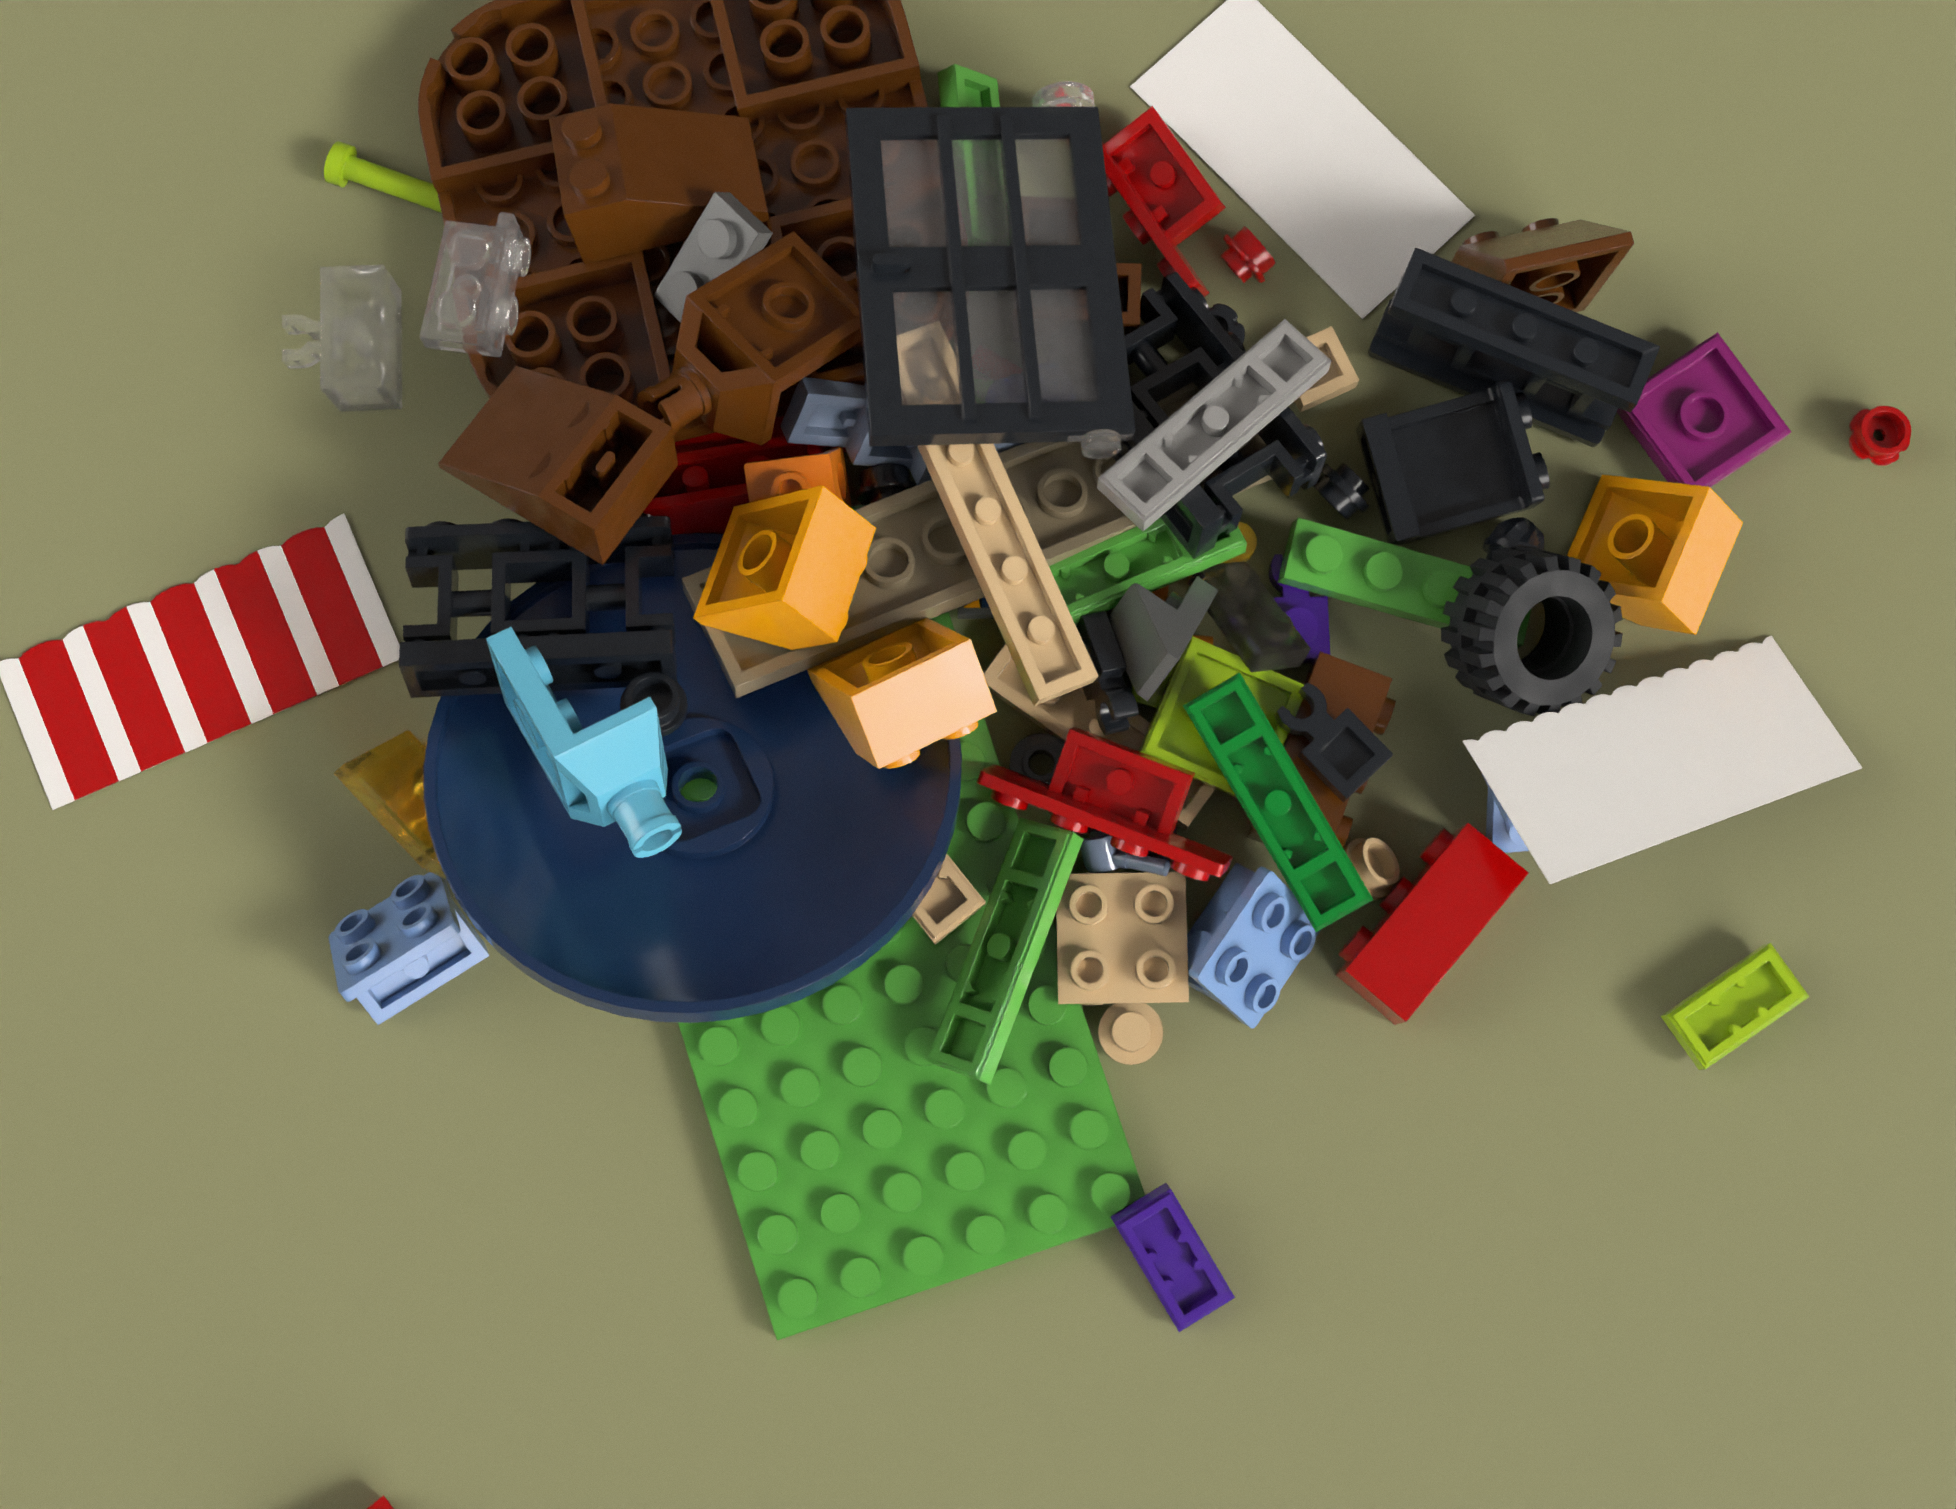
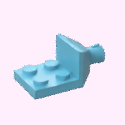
[486,627,682,858]

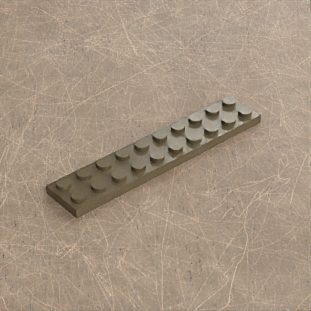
[682,382,1290,698]

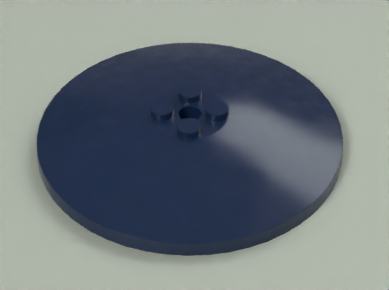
[424,533,962,1023]

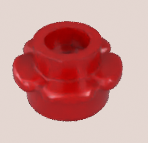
[1220,226,1276,283]
[1849,406,1911,466]

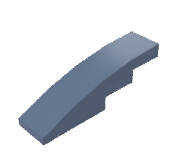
[780,377,1024,485]

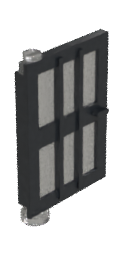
[845,81,1135,459]

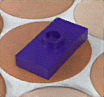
[1110,1183,1235,1332]

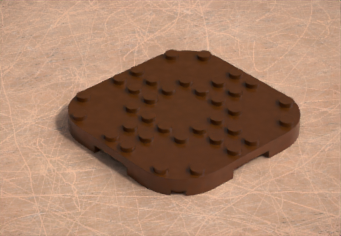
[418,0,969,442]

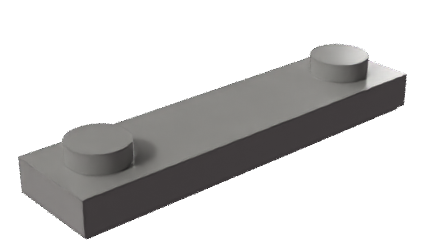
[1097,319,1331,531]

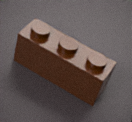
[1247,651,1396,847]

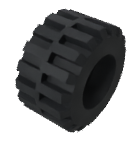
[1441,545,1623,716]

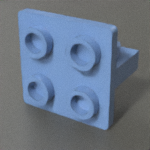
[1187,863,1321,1028]
[328,868,489,1025]

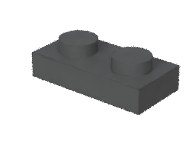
[653,192,773,322]

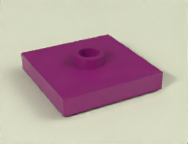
[1617,332,1791,488]

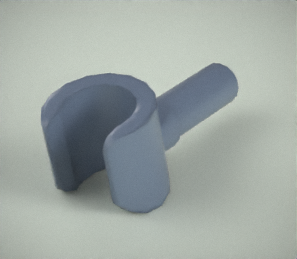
[1080,830,1170,876]

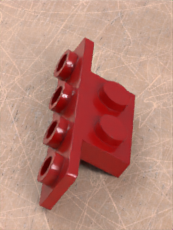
[1052,89,1226,297]
[977,727,1233,881]

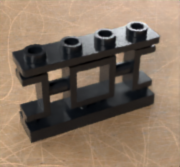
[1368,248,1660,447]
[1045,271,1327,559]
[399,513,678,698]

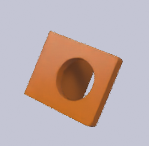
[744,447,852,508]

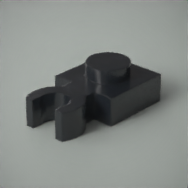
[1076,611,1139,735]
[1274,683,1394,802]

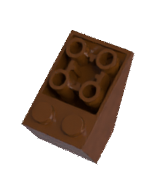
[438,366,678,565]

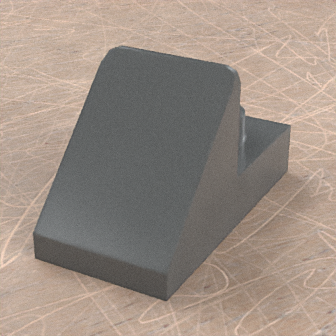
[1108,576,1218,701]

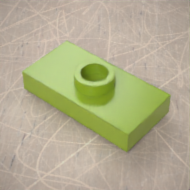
[1660,943,1809,1070]

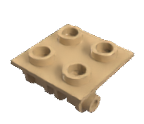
[1056,872,1189,1006]

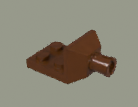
[637,231,861,445]

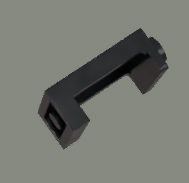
[1356,378,1550,546]

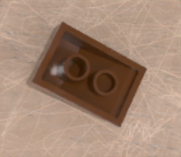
[549,103,770,264]
[1451,218,1634,312]

